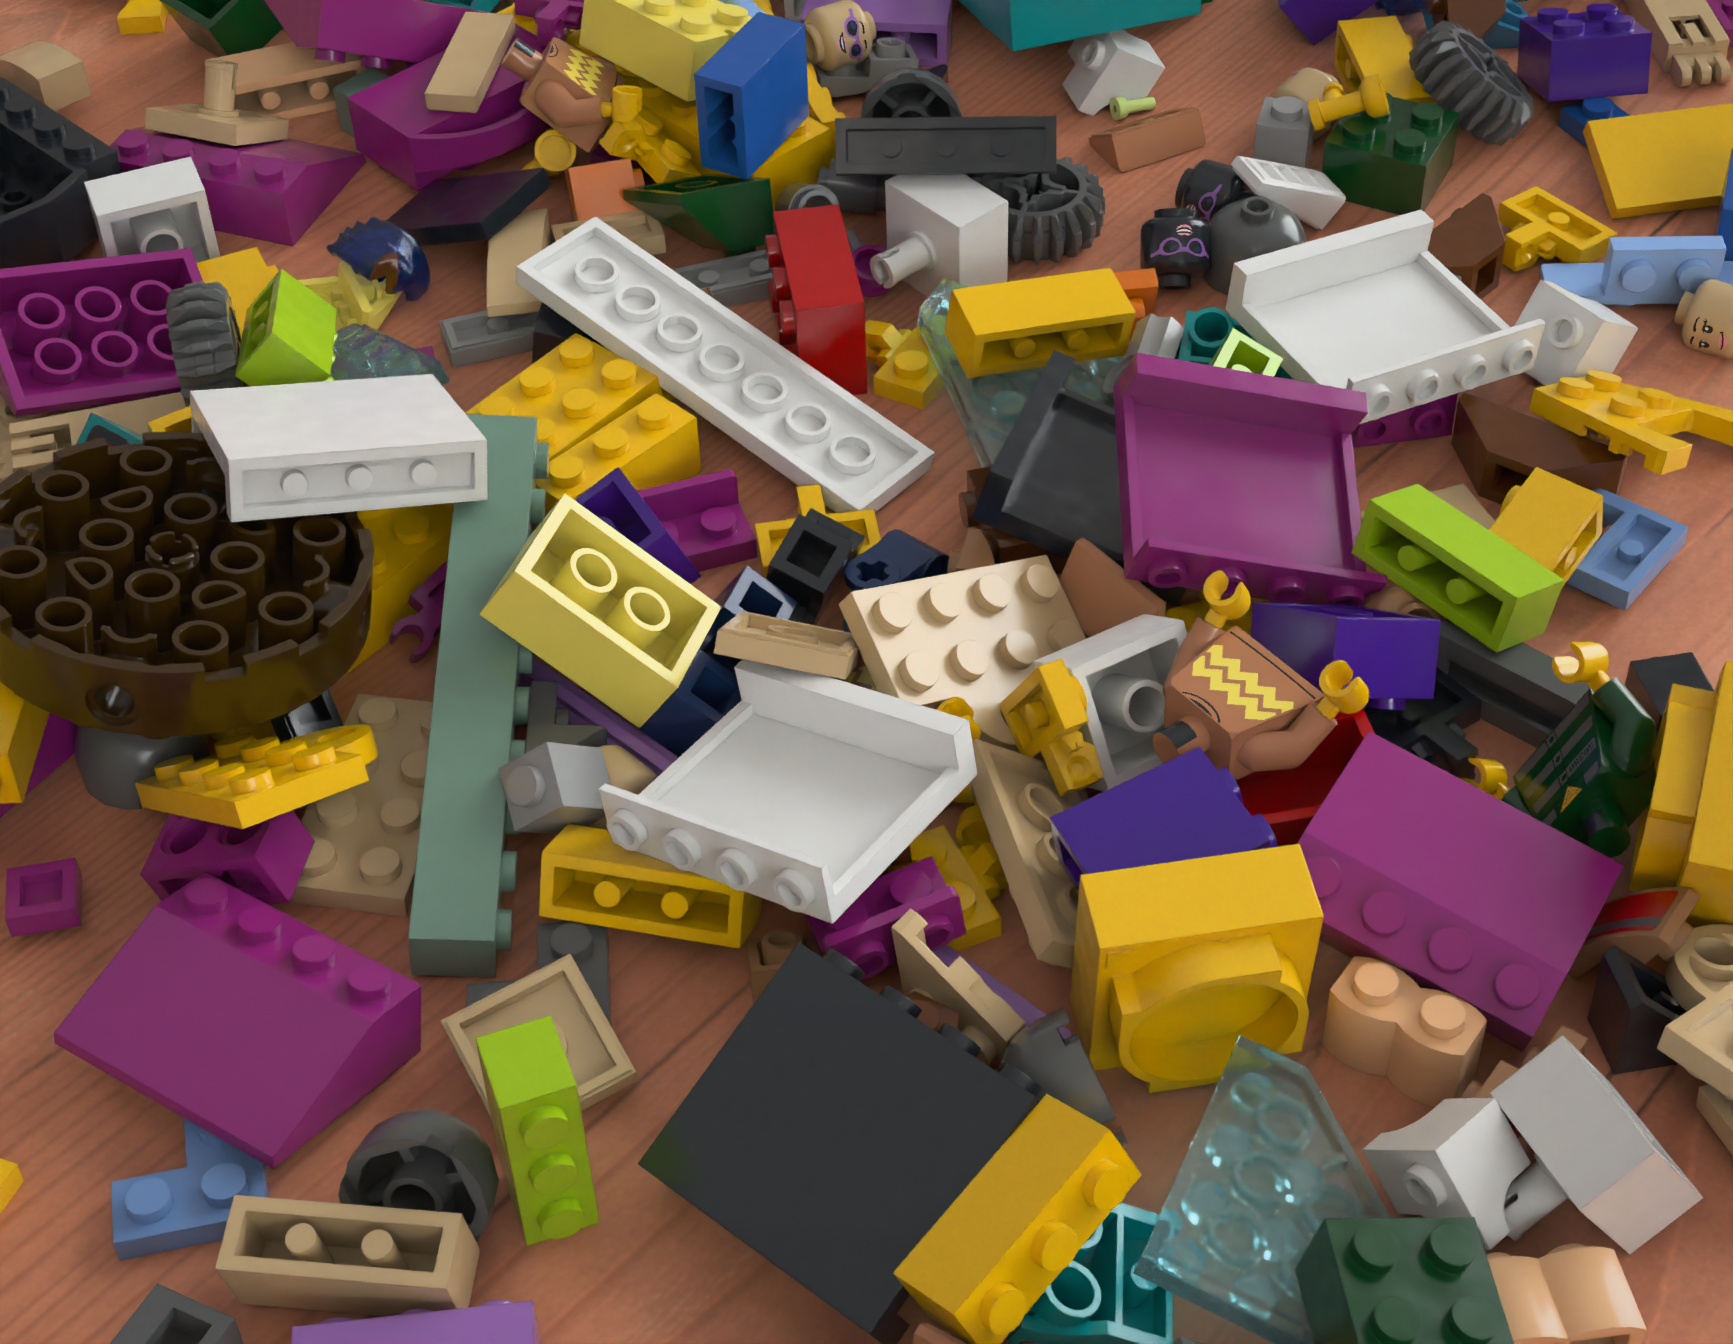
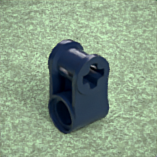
[844,529,949,593]

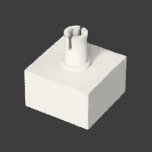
[84,156,220,263]
[870,175,1008,310]
[1034,614,1187,792]
[1490,1035,1703,1254]

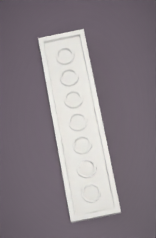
[516,216,935,513]

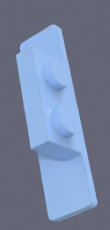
[1539,236,1733,306]

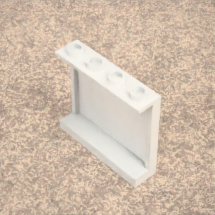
[1226,210,1546,424]
[190,374,488,522]
[599,659,977,924]

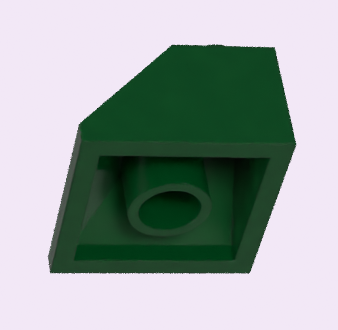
[623,174,774,258]

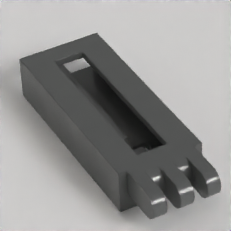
[1436,618,1590,748]

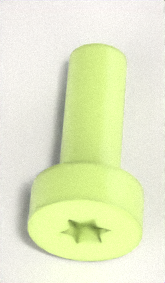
[1110,96,1156,121]

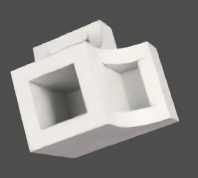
[1062,29,1165,116]
[1515,280,1638,386]
[1362,1098,1531,1250]

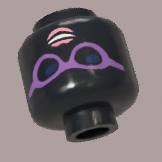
[1175,159,1258,223]
[1140,208,1211,290]

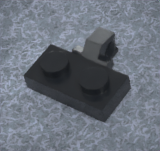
[1363,667,1482,780]

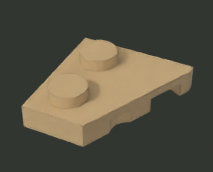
[891,908,1027,1070]

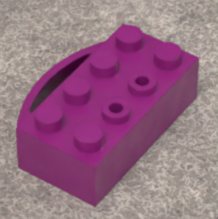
[347,23,553,191]

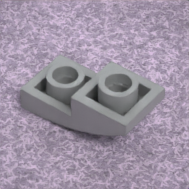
[812,37,919,97]

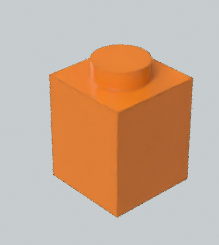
[564,158,645,222]

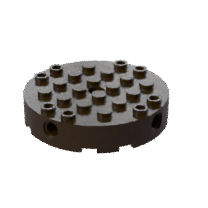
[0,432,374,740]

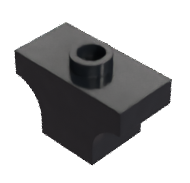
[766,508,865,626]

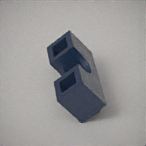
[639,565,798,757]

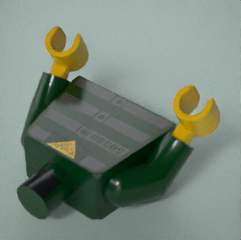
[1457,641,1657,858]

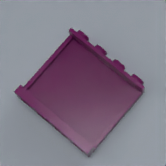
[1113,352,1387,606]

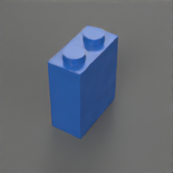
[694,12,809,180]

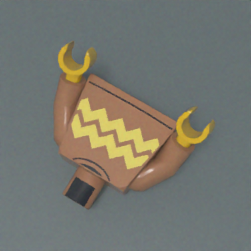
[501,37,642,153]
[1152,570,1369,780]

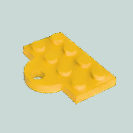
[135,724,379,829]

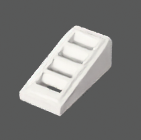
[1231,155,1346,230]

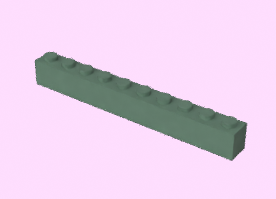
[408,414,549,978]

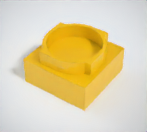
[1627,660,1733,928]
[1070,844,1324,1094]

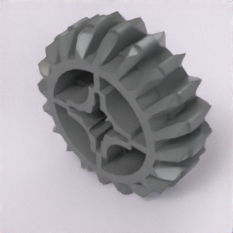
[1409,20,1535,146]
[971,157,1105,265]
[166,281,250,407]

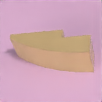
[0,41,91,111]
[487,208,553,317]

